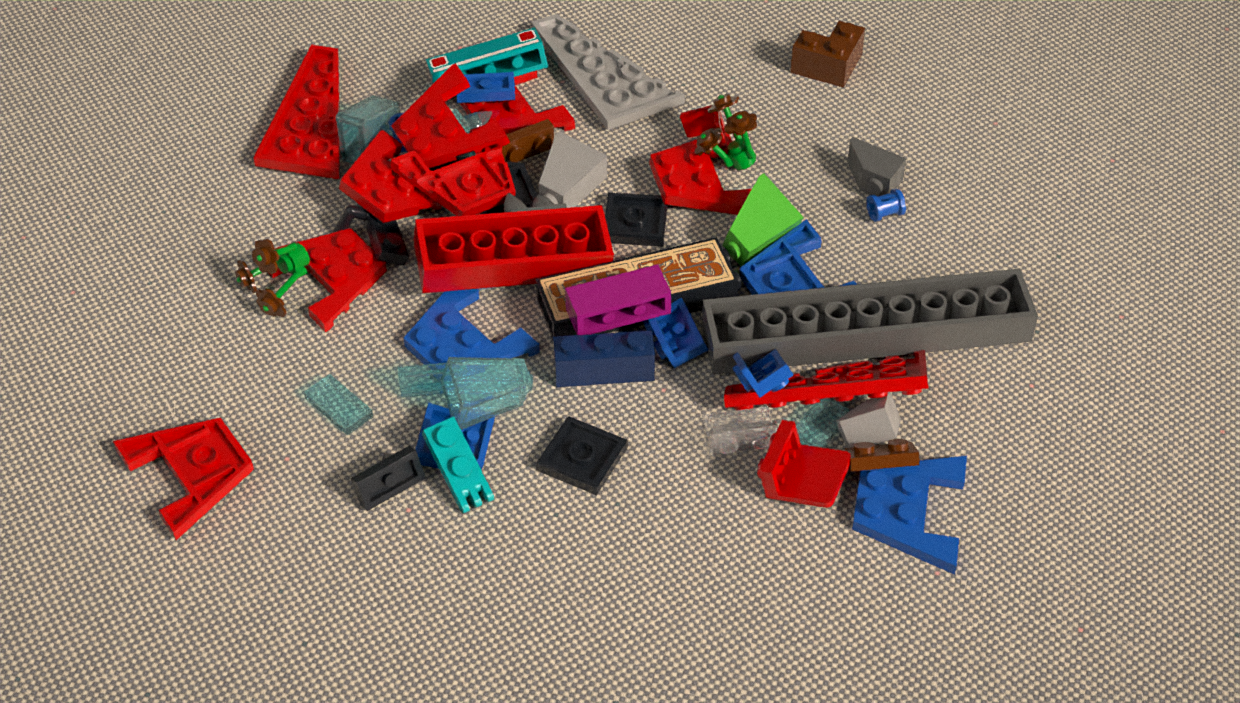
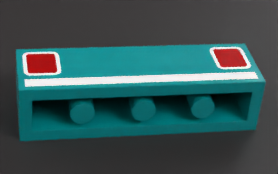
[426,27,548,84]

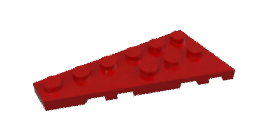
[253,44,340,180]
[724,350,928,411]

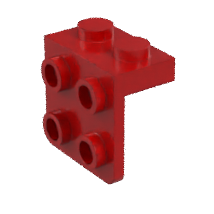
[757,420,851,508]

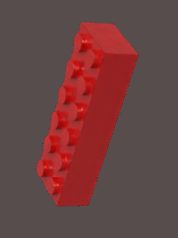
[414,205,614,293]

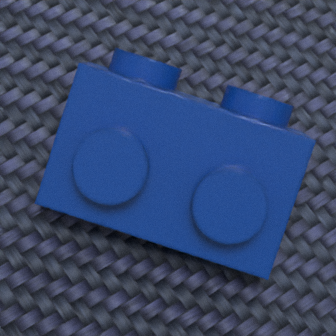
[642,298,709,368]
[732,349,794,398]

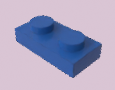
[457,72,515,103]

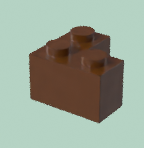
[790,21,866,88]

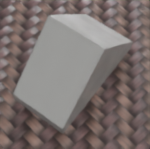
[836,392,901,448]

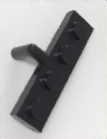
[333,203,410,266]

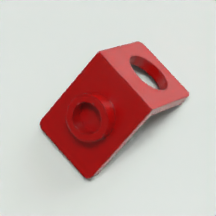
[680,105,727,146]

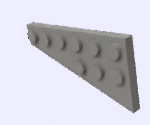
[531,14,685,130]

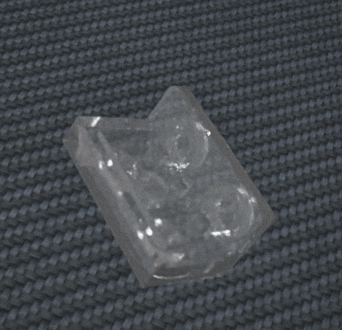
[702,406,778,455]

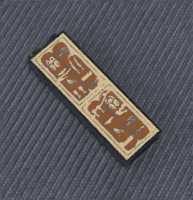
[536,237,741,343]

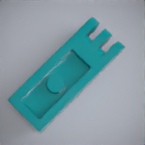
[422,416,495,514]

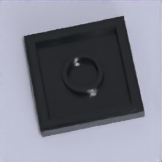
[605,192,668,247]
[536,416,628,495]

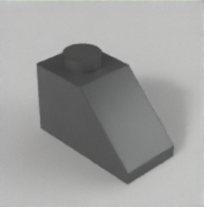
[847,137,906,196]

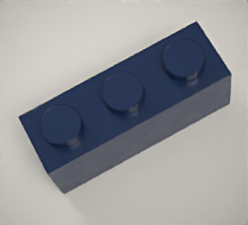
[553,330,655,388]

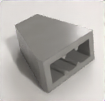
[539,131,607,208]

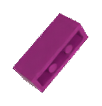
[565,264,671,335]

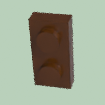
[502,119,554,162]
[844,439,919,471]

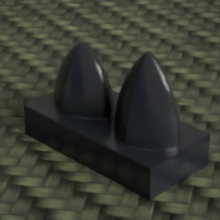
[351,446,426,511]

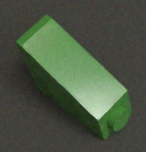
[722,173,804,267]

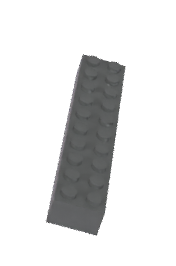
[702,268,1038,374]

